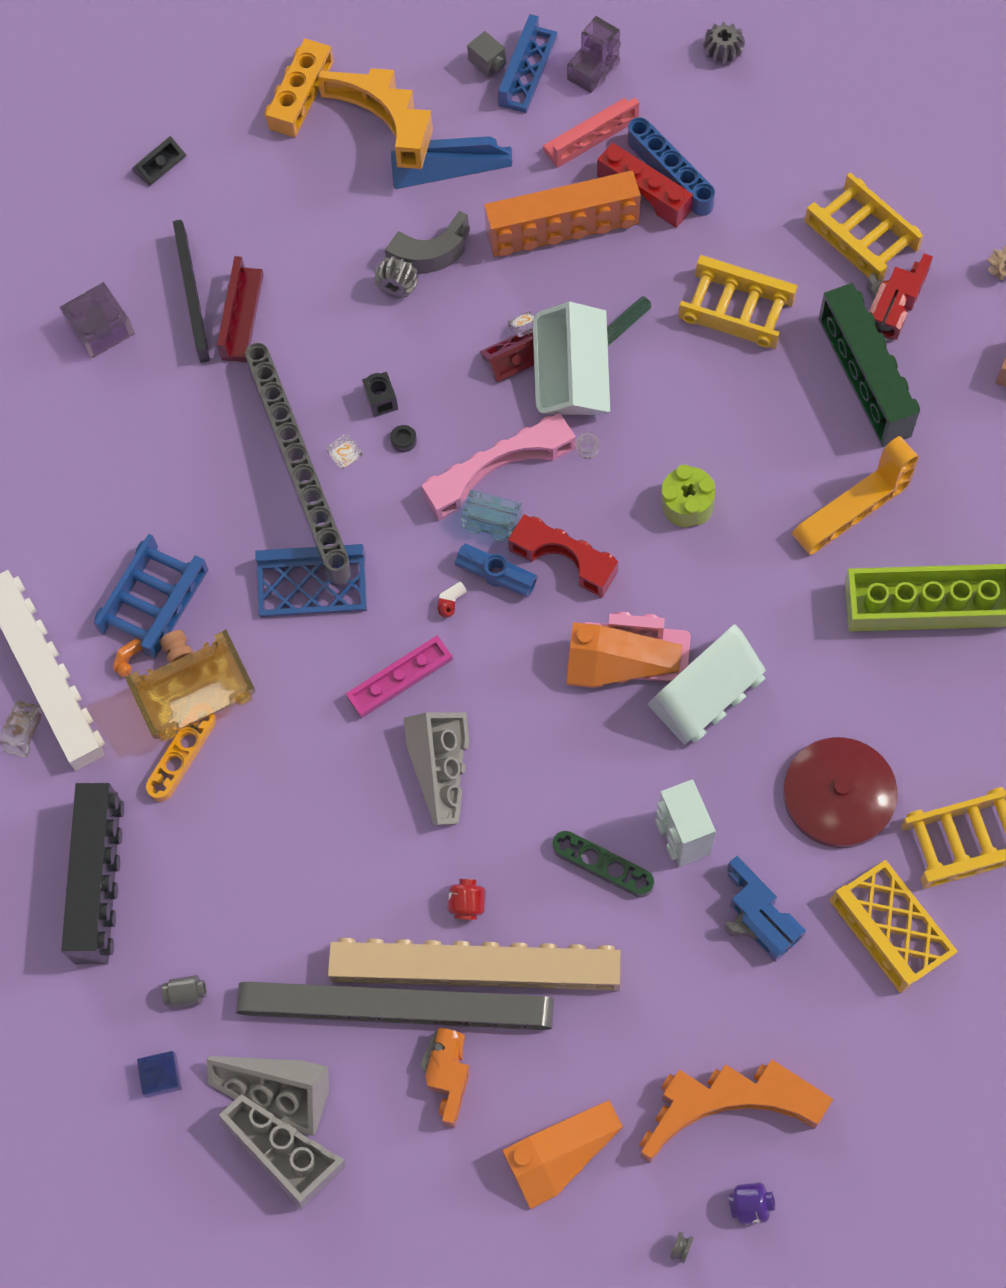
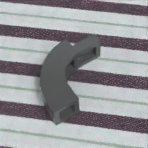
[385,211,470,274]

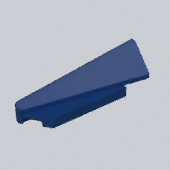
[391,136,512,189]

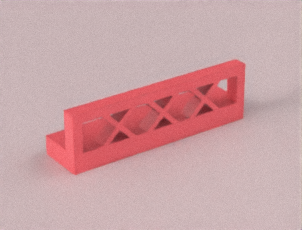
[543,98,639,168]

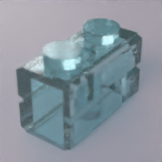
[461,490,522,541]

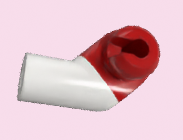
[437,582,467,618]

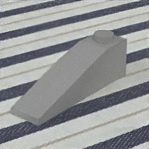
[404,712,469,825]
[207,1056,329,1136]

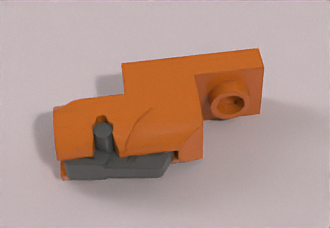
[420,1028,470,1128]

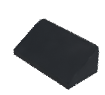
[132,136,187,186]

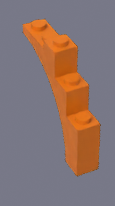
[639,1059,833,1163]

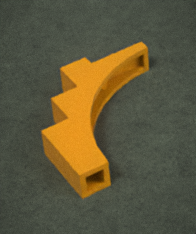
[318,68,433,169]

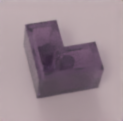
[567,16,621,93]

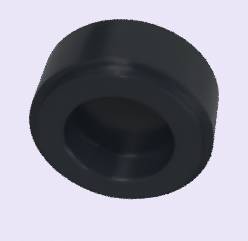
[390,425,417,452]

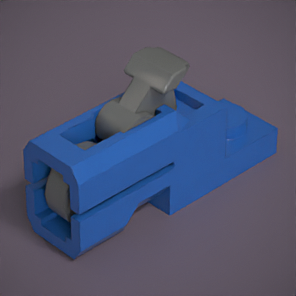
[724,856,806,962]

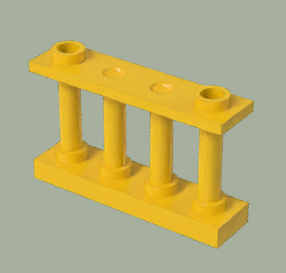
[805,173,924,281]
[678,255,798,349]
[901,787,1006,889]

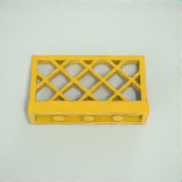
[829,860,958,994]

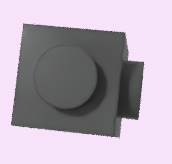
[467,31,506,77]

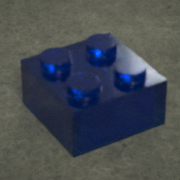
[137,1051,182,1098]

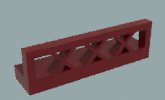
[217,256,264,363]
[480,327,534,382]

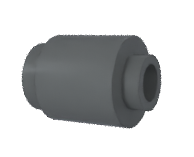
[162,975,207,1008]

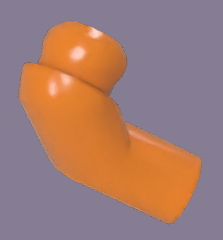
[113,638,143,677]

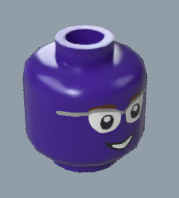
[729,1182,775,1225]

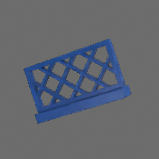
[255,544,367,617]

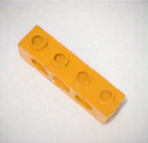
[264,38,334,138]

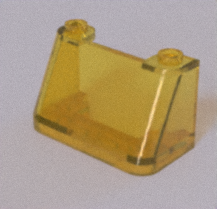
[125,630,255,741]

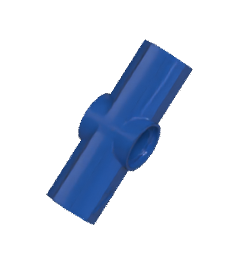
[455,543,538,598]

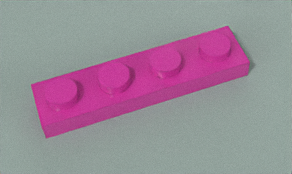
[345,635,453,718]

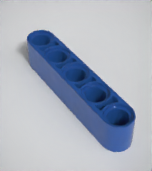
[628,117,715,216]

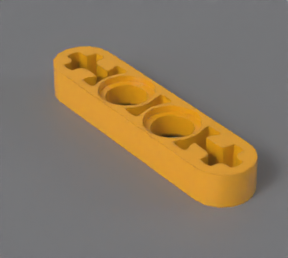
[146,705,216,802]

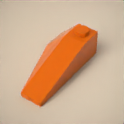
[566,622,682,688]
[502,1100,623,1210]

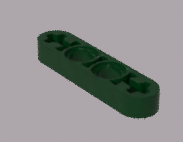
[552,831,654,897]

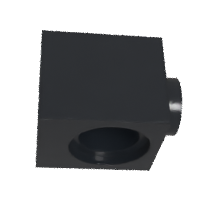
[362,371,398,417]

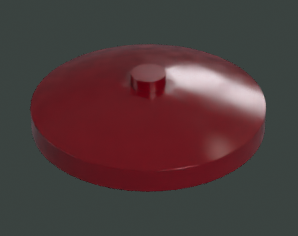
[783,737,898,848]

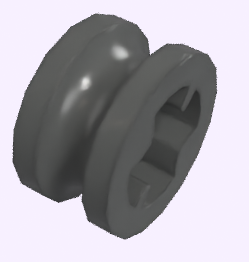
[670,1231,694,1264]

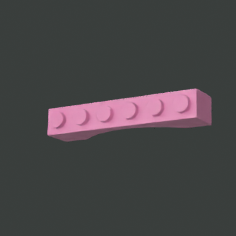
[421,413,576,521]

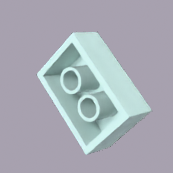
[655,779,716,867]

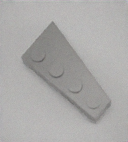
[219,1094,345,1210]

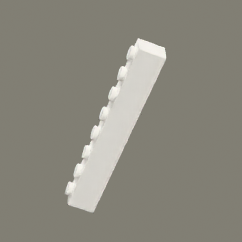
[0,570,105,771]

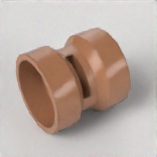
[159,630,195,668]

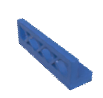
[498,14,557,113]

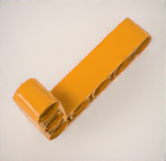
[792,436,919,555]

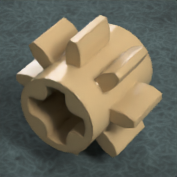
[987,246,1006,280]

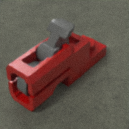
[867,253,933,340]

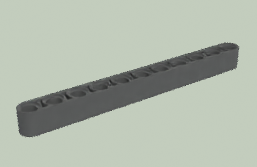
[245,343,351,584]
[236,982,554,1030]

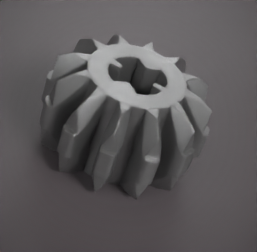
[703,21,745,64]
[374,256,419,298]

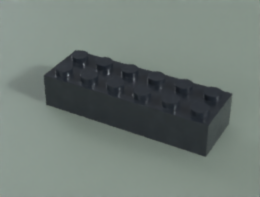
[61,783,124,964]

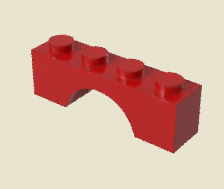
[597,142,693,228]
[508,514,618,598]

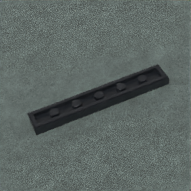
[173,219,210,363]

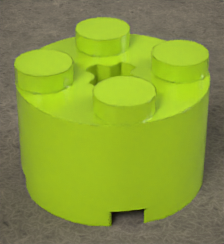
[661,464,715,528]

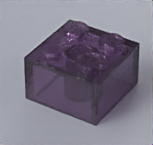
[59,282,135,359]

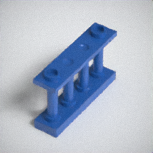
[94,534,208,659]

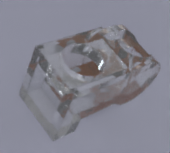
[0,700,42,758]

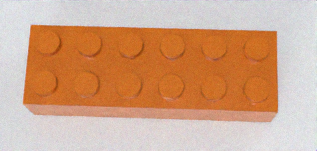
[484,170,641,257]

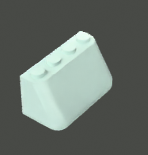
[533,301,610,415]
[647,624,766,745]

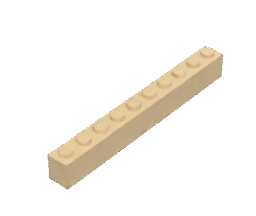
[328,938,621,991]

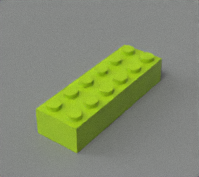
[844,564,1006,632]

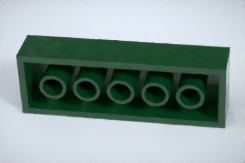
[818,283,920,448]

